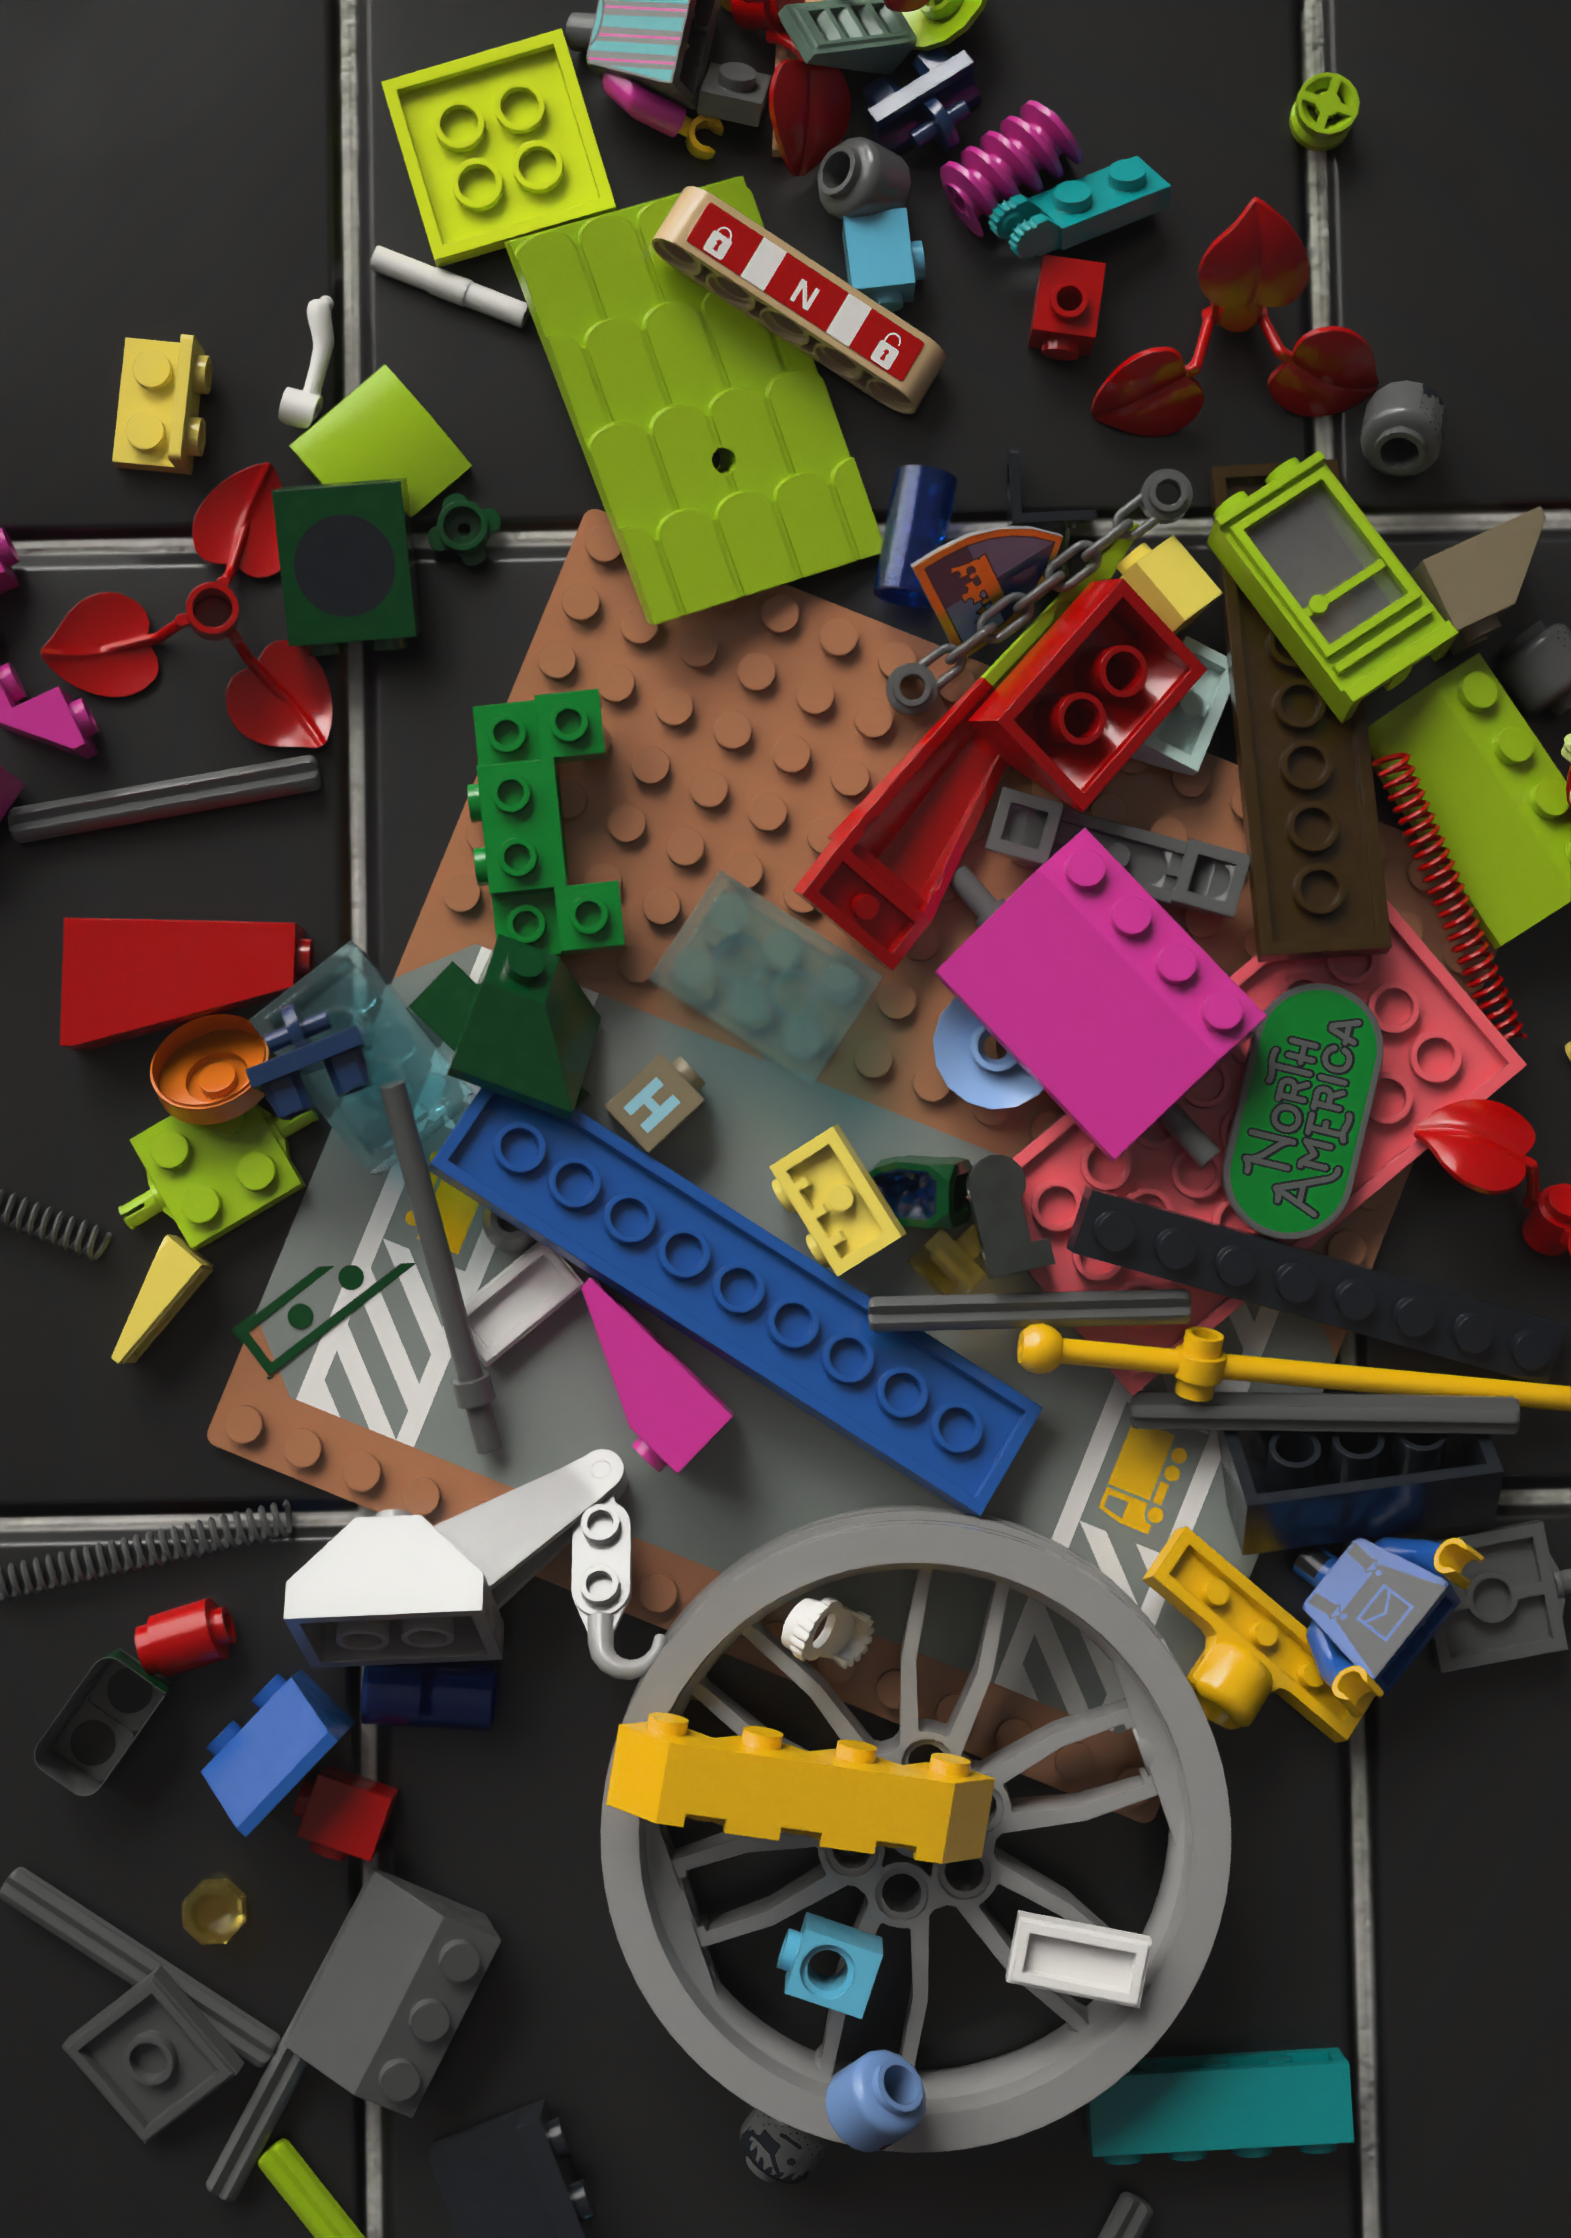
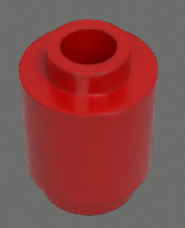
[134,1597,237,1677]

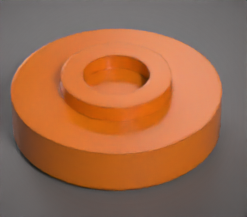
[150,1014,275,1125]

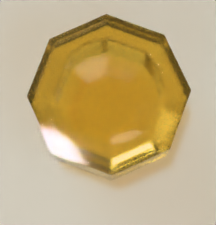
[182,1878,247,1945]

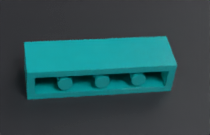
[1085,2047,1354,2165]

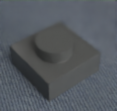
[697,62,772,127]

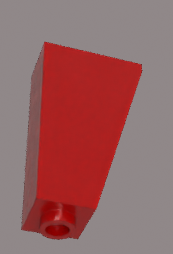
[60,917,315,1050]

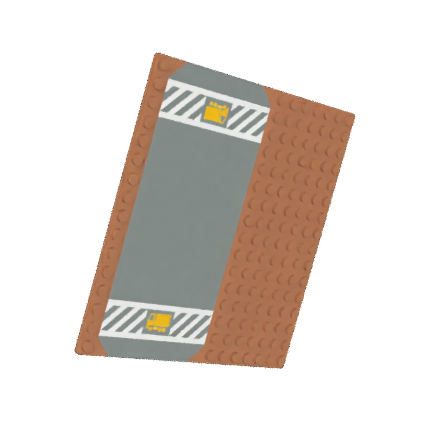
[207,509,1498,1823]

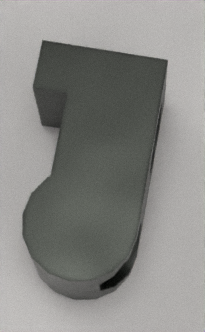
[966,1154,1056,1279]

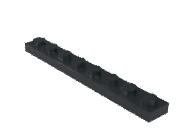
[1066,1186,1567,1384]

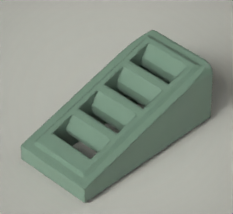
[778,0,917,75]

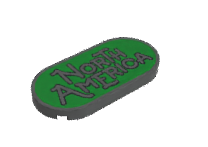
[1221,983,1383,1239]

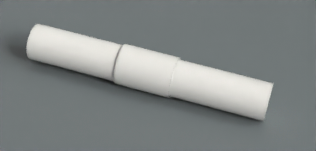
[370,245,530,328]

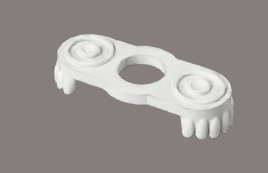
[781,1597,875,1669]

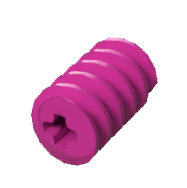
[940,100,1084,237]

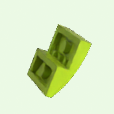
[289,364,472,518]

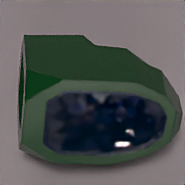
[868,1155,973,1229]

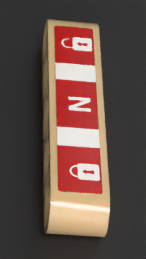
[652,186,946,414]

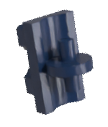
[862,47,982,154]
[245,1003,373,1121]

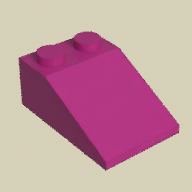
[581,1278,734,1474]

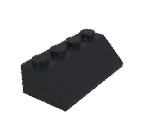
[1218,1375,1504,1555]

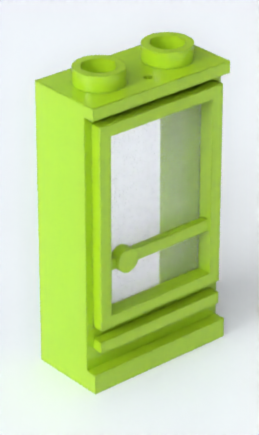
[1206,450,1459,724]

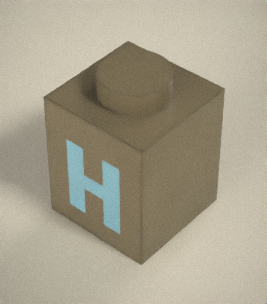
[604,1053,706,1156]

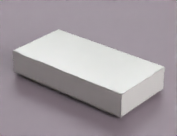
[464,1241,584,1367]
[1005,1910,1152,2008]

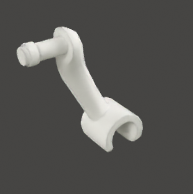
[278,295,334,429]

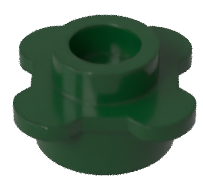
[428,493,501,567]

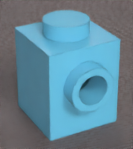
[842,208,926,312]

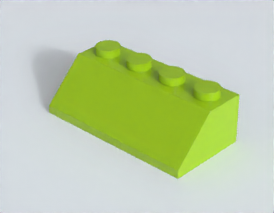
[1368,653,1571,949]

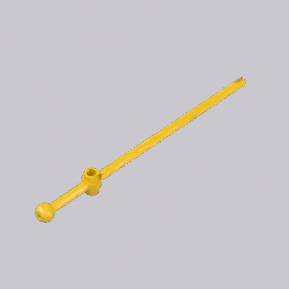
[1017,1323,1571,1412]

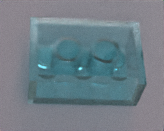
[649,870,883,1089]
[249,940,477,1177]

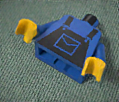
[1293,1537,1484,1718]

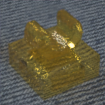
[907,1224,987,1295]

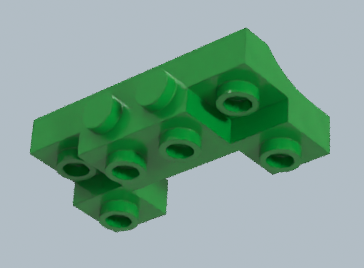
[467,689,627,956]

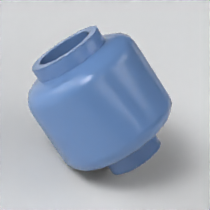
[825,2050,926,2153]

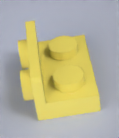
[112,334,213,475]
[769,1124,907,1277]

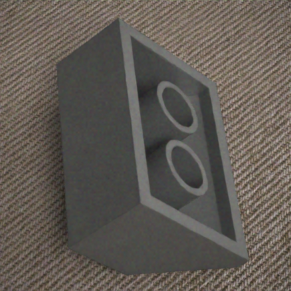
[284,1867,501,2118]

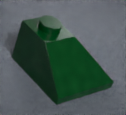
[447,934,601,1120]

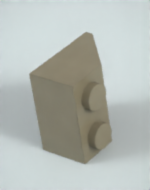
[1410,506,1546,657]

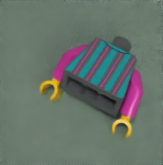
[565,0,731,160]

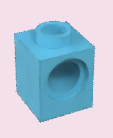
[776,1912,883,2019]

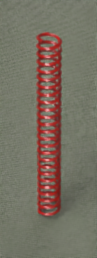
[1372,752,1528,1041]

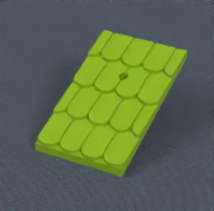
[504,176,886,625]

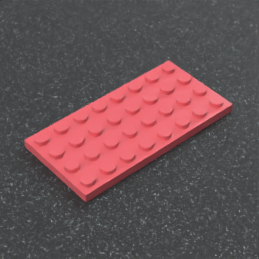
[966,900,1527,1396]

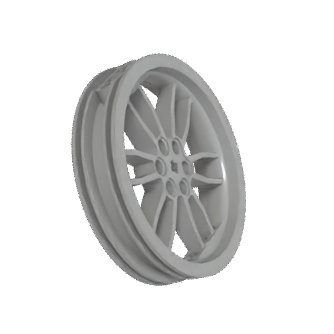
[600,1505,1231,2153]

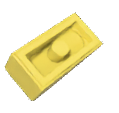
[111,1234,214,1364]

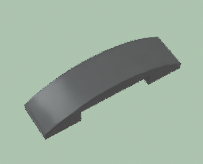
[985,787,1250,919]

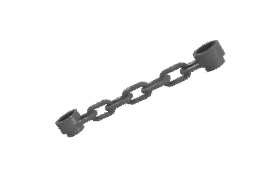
[886,469,1193,717]

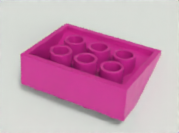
[934,828,1267,1162]

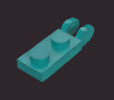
[988,156,1171,260]

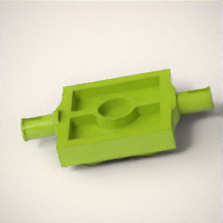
[118,1102,319,1251]

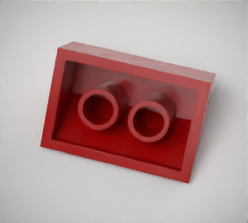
[967,578,1207,811]

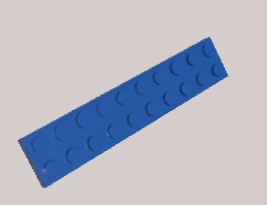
[428,1088,1043,1517]

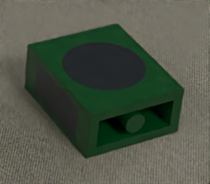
[272,478,422,656]

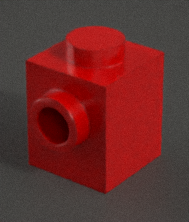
[1028,254,1106,361]
[293,1764,399,1862]

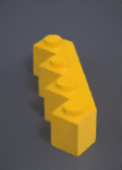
[606,1712,995,1864]

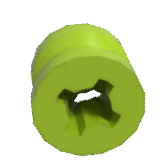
[1289,72,1360,152]

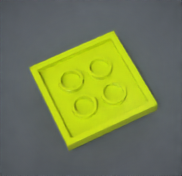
[381,28,616,267]

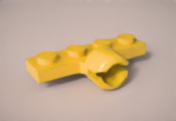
[1142,1526,1376,1743]

